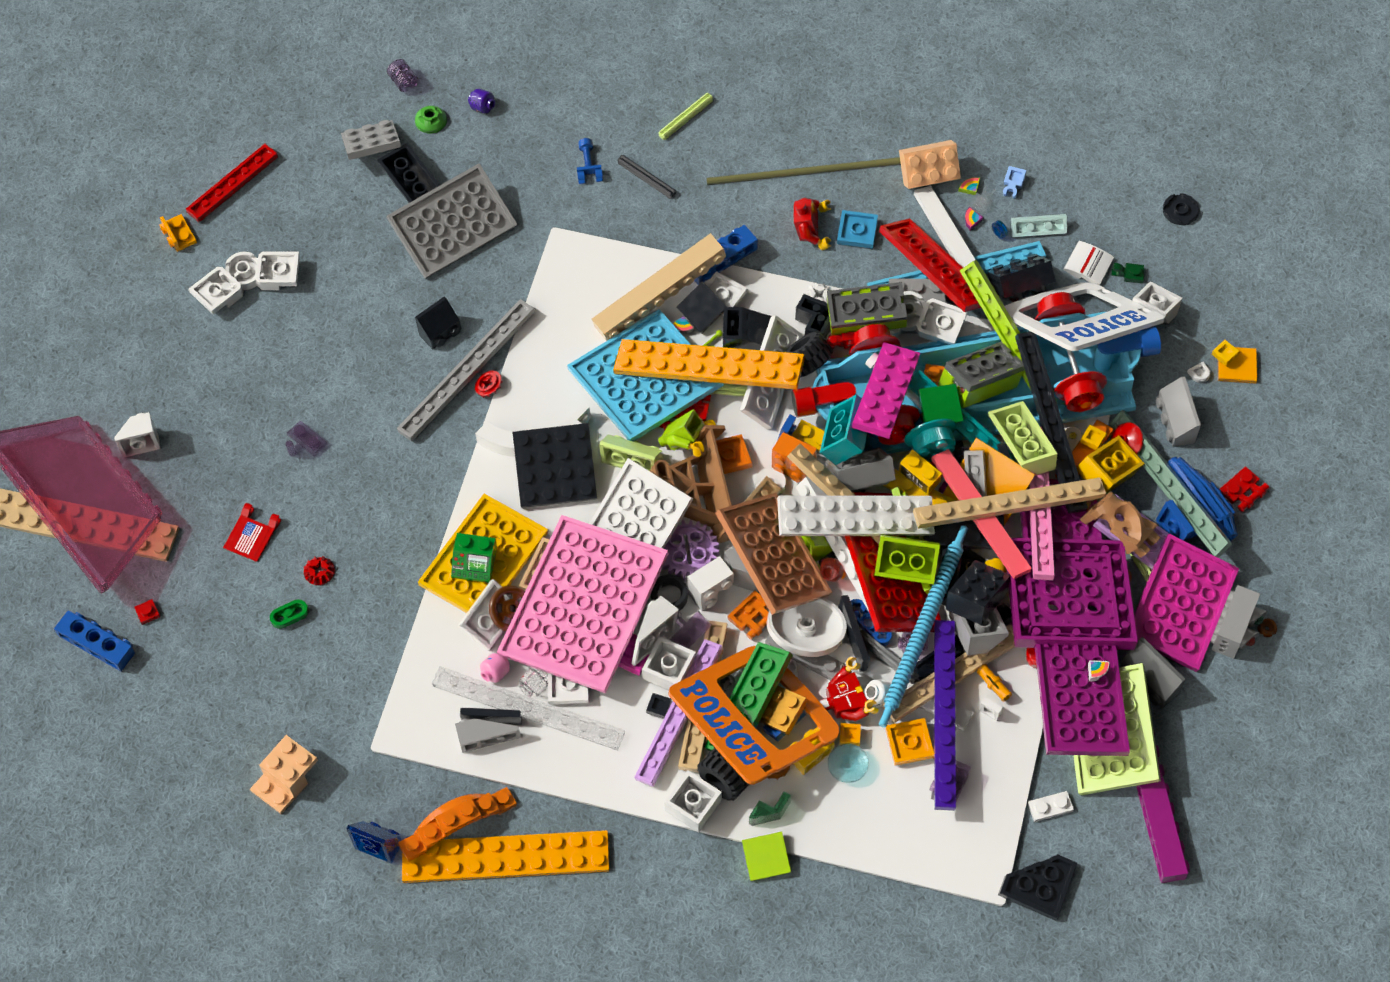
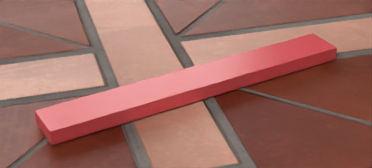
[931,449,1032,579]

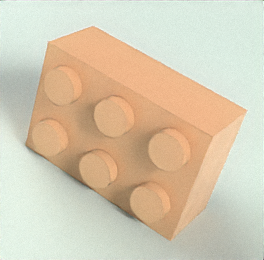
[899,140,961,189]

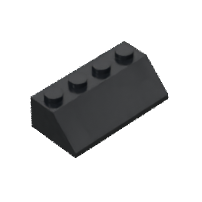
[377,143,440,203]

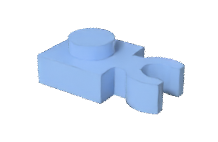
[1003,166,1026,199]

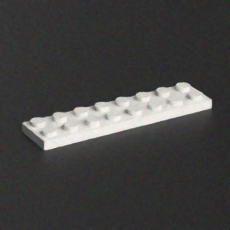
[777,496,935,536]

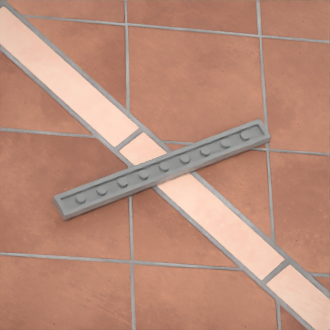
[397,299,535,441]

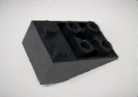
[723,307,772,350]

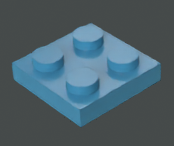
[837,210,878,249]

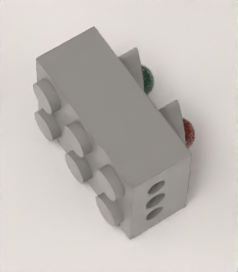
[1210,585,1267,659]

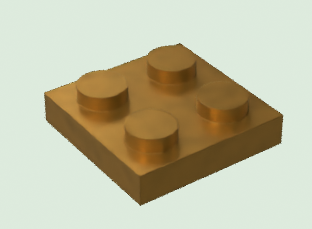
[759,686,808,736]

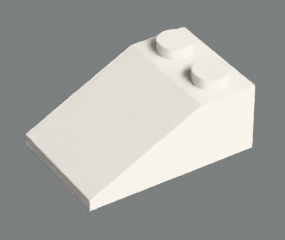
[631,596,679,666]

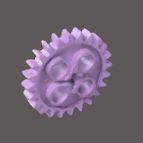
[662,520,719,580]

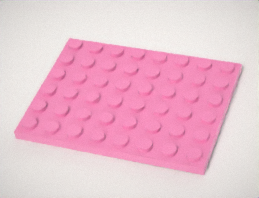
[497,515,669,693]

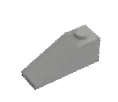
[455,718,521,753]

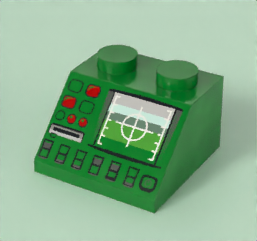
[451,533,498,583]

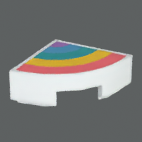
[1088,660,1109,682]

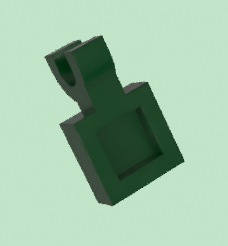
[1111,263,1144,283]

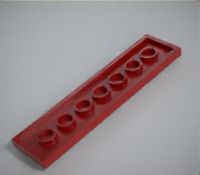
[879,218,982,312]

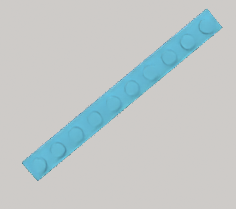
[867,241,1046,286]

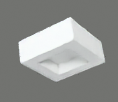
[980,697,1003,721]

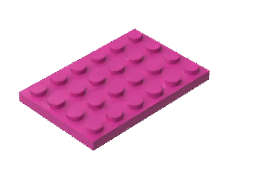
[1134,534,1239,672]

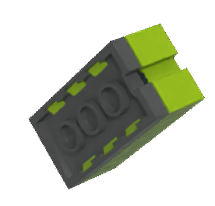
[827,282,907,336]
[938,342,1024,408]

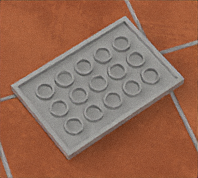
[386,164,517,279]

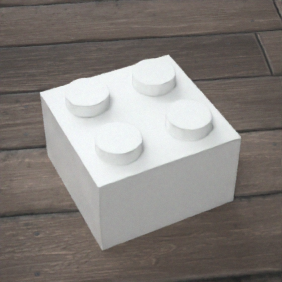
[642,637,696,690]
[664,770,722,833]

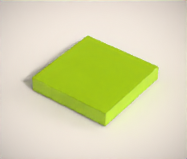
[742,831,791,881]

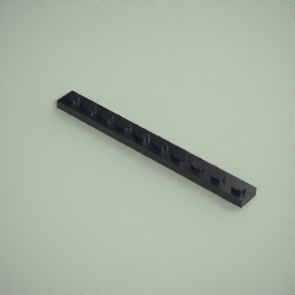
[1015,332,1088,514]

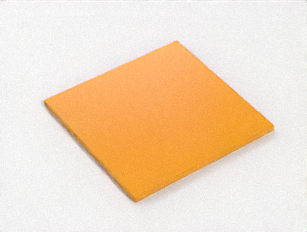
[943,438,1035,526]

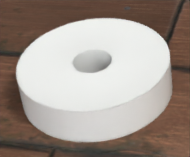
[755,468,786,496]

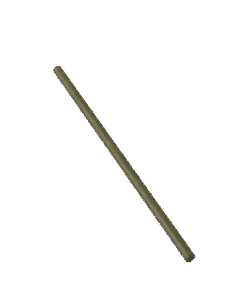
[706,157,901,185]

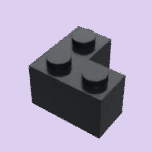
[795,294,831,339]

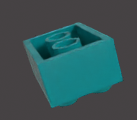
[820,394,868,465]

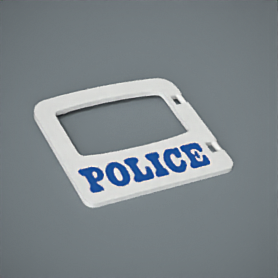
[1005,283,1165,351]

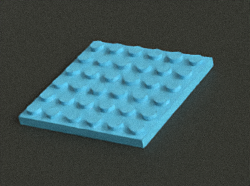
[567,309,724,442]

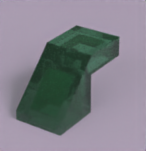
[749,792,791,826]

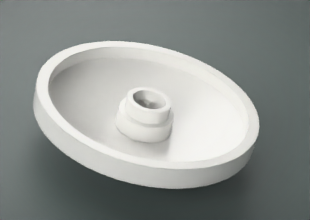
[767,598,847,657]

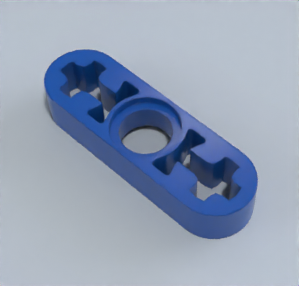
[851,599,892,647]

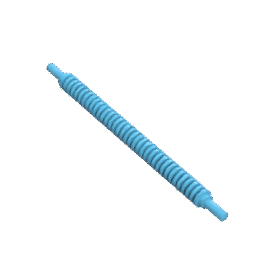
[879,526,968,728]

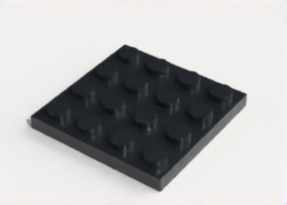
[512,423,597,508]

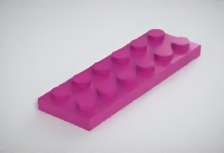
[852,342,920,439]

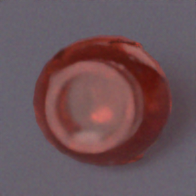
[820,558,846,582]

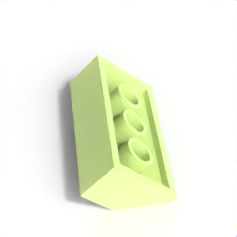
[988,401,1057,475]

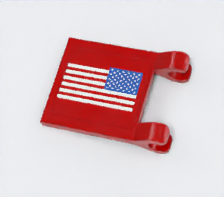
[223,503,281,562]

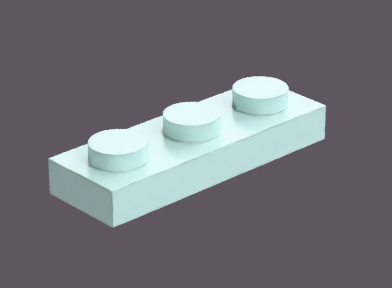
[1011,214,1067,237]

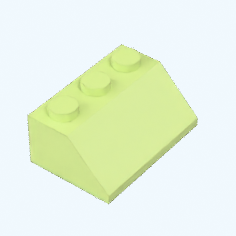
[599,434,663,471]

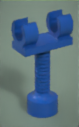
[577,138,603,184]

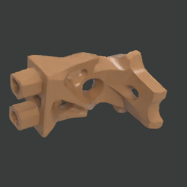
[1080,492,1160,558]

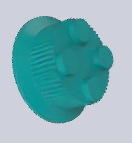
[904,413,956,462]

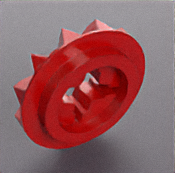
[475,371,503,398]
[303,556,335,585]

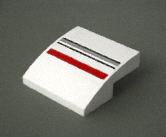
[1063,241,1114,285]

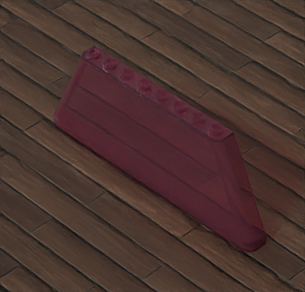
[0,416,163,594]

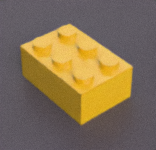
[1076,435,1145,494]

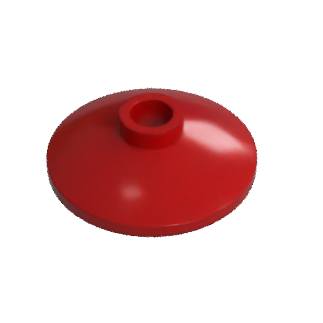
[1110,422,1144,455]

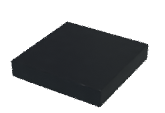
[676,281,727,334]

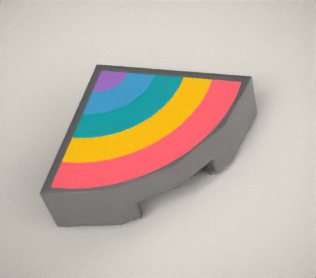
[672,315,695,334]

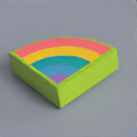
[958,178,980,195]

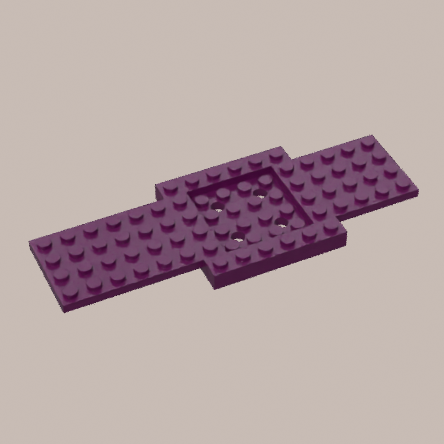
[1007,479,1138,756]

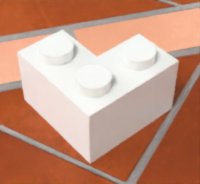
[687,556,734,611]

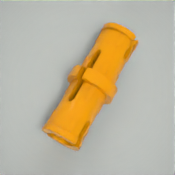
[977,664,1012,702]

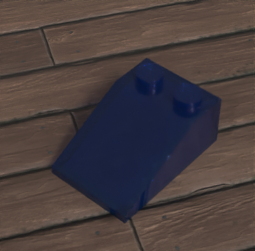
[346,821,402,864]

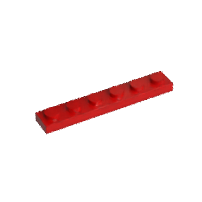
[186,144,278,223]

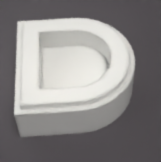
[1187,362,1210,383]

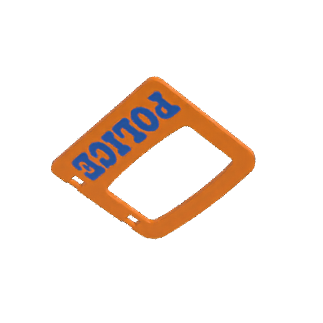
[668,646,839,785]

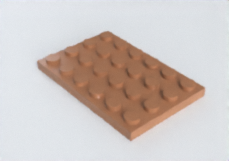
[715,493,832,615]

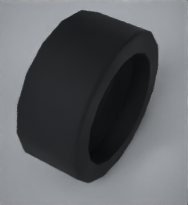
[651,574,688,611]

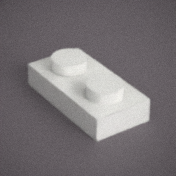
[1027,791,1074,822]

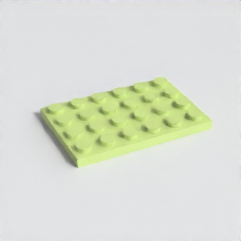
[1074,663,1161,795]

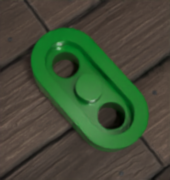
[270,599,308,629]

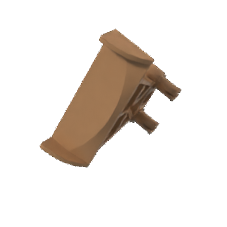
[650,425,732,544]

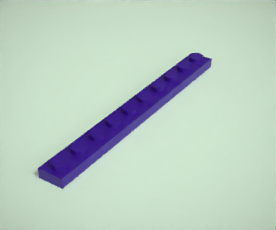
[934,620,956,811]

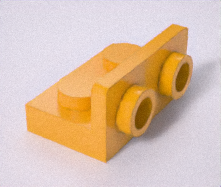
[159,214,197,252]

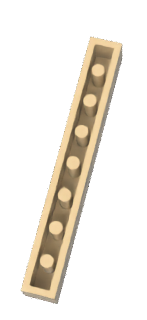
[592,233,726,341]

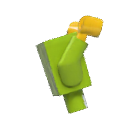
[658,409,716,457]

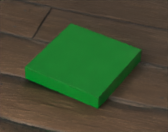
[917,384,963,423]

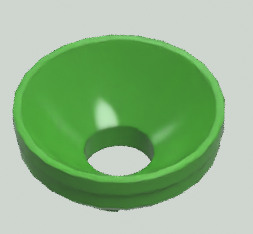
[415,106,447,134]

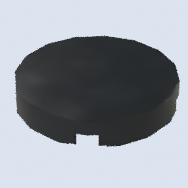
[1163,193,1199,226]

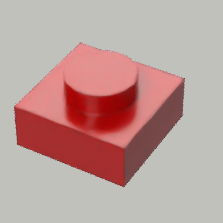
[134,599,160,625]

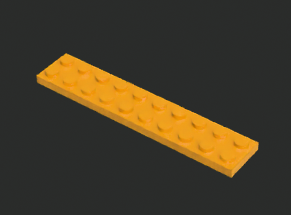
[613,339,805,390]
[402,830,609,883]

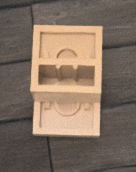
[250,735,318,814]

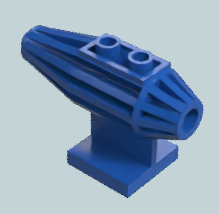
[1155,457,1238,542]

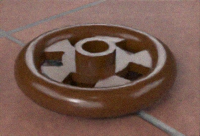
[489,585,525,632]

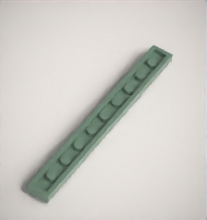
[1110,410,1232,558]

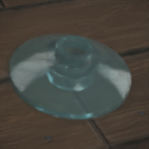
[828,744,869,783]

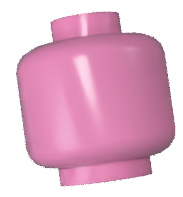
[480,653,510,683]

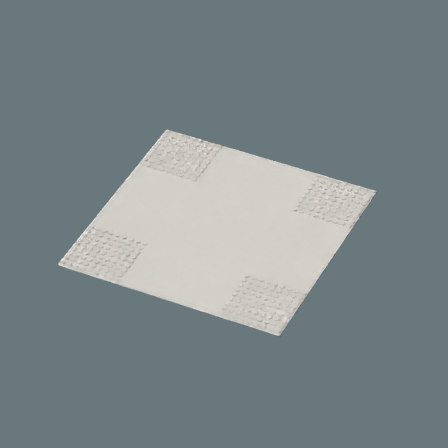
[371,227,1110,906]

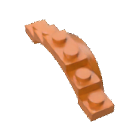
[398,787,517,862]

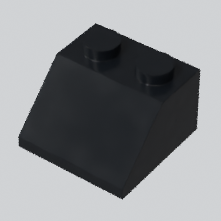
[415,296,462,350]

